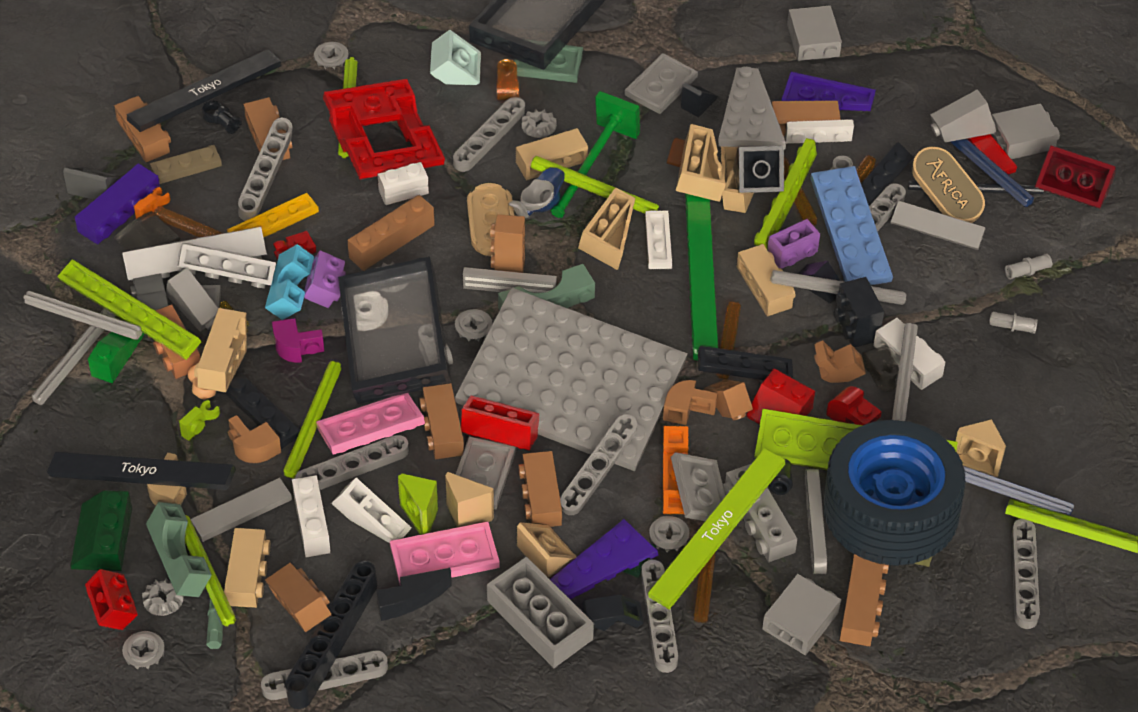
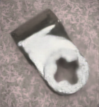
[862,345,899,392]

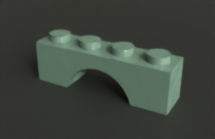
[498,264,595,310]
[146,502,212,597]

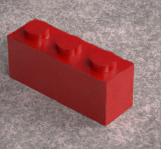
[461,396,539,450]

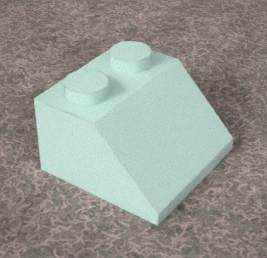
[430,30,481,85]

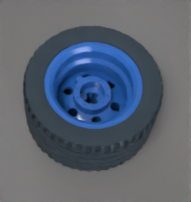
[824,420,966,566]

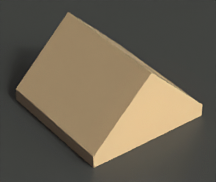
[955,419,1006,477]
[445,472,494,528]
[517,522,577,579]

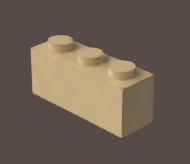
[516,128,588,181]
[737,244,795,316]
[224,528,271,608]

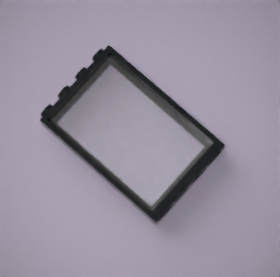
[469,0,605,70]
[338,256,452,404]

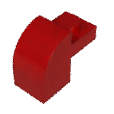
[826,386,882,426]

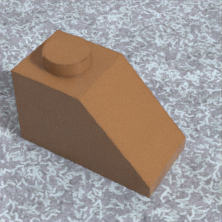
[704,379,753,420]

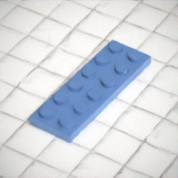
[810,166,893,285]

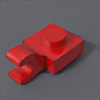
[273,231,316,260]

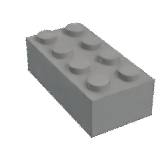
[487,557,594,668]

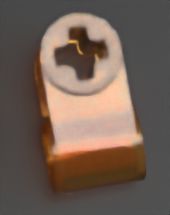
[497,59,519,101]

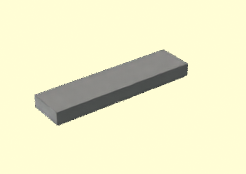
[891,201,986,250]
[190,478,292,542]

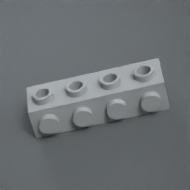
[177,243,276,289]
[723,464,797,563]

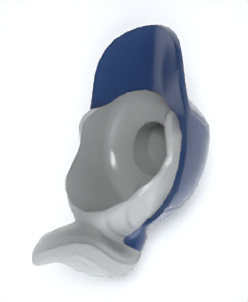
[509,168,565,219]

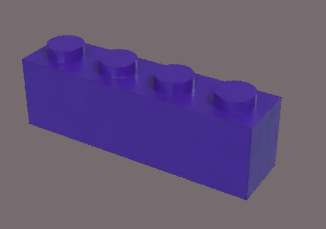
[75,163,160,245]

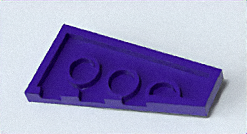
[781,72,876,111]
[550,519,658,599]

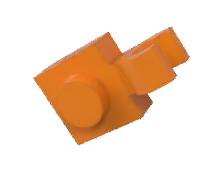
[134,187,170,226]

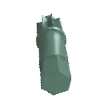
[206,598,223,649]

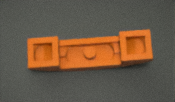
[663,426,688,514]

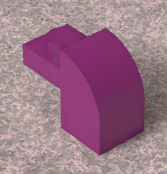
[272,318,324,363]

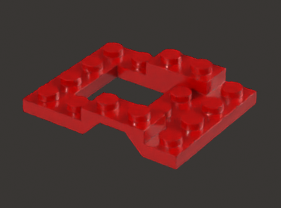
[323,79,445,179]

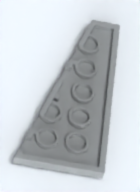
[718,66,786,149]

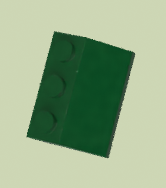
[70,490,132,571]

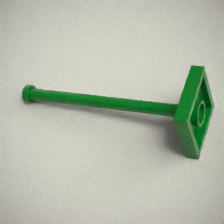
[551,91,640,218]

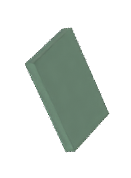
[513,41,583,83]

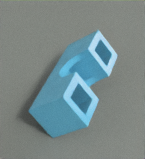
[265,244,314,320]

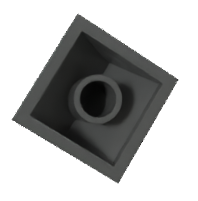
[63,166,122,200]

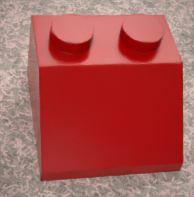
[746,369,815,425]

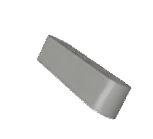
[238,117,292,221]

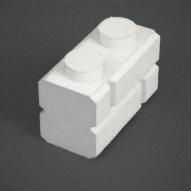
[378,162,429,205]

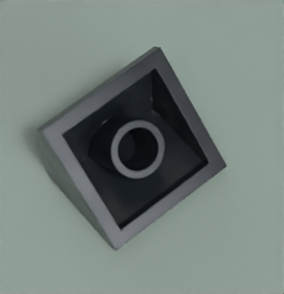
[733,145,784,193]

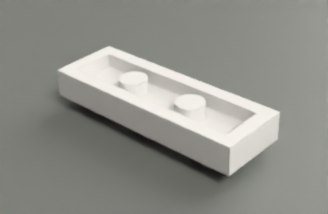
[785,120,854,144]
[645,211,672,269]

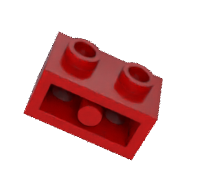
[85,569,138,630]

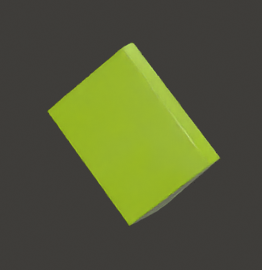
[398,474,438,535]

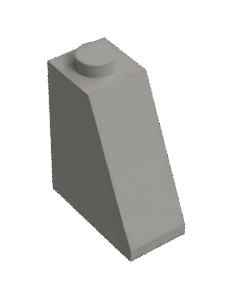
[930,89,996,142]
[165,268,218,332]

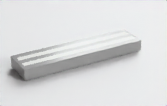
[463,267,557,293]

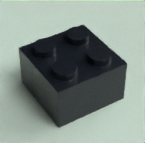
[834,277,884,348]

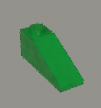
[88,332,145,384]

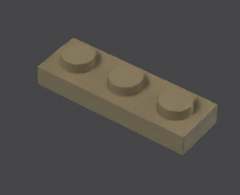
[150,145,222,184]

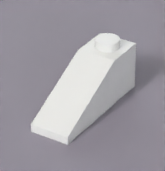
[331,478,412,543]

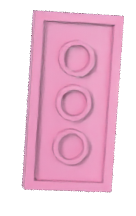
[316,393,425,454]
[390,522,500,585]

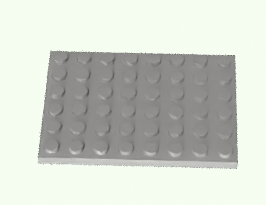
[455,287,688,471]

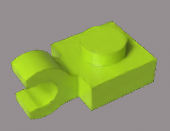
[179,400,220,441]

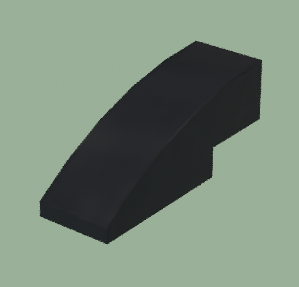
[376,568,452,621]

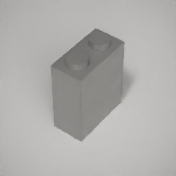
[787,5,842,61]
[992,103,1060,159]
[762,574,841,656]

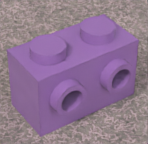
[767,219,820,269]
[304,251,346,308]

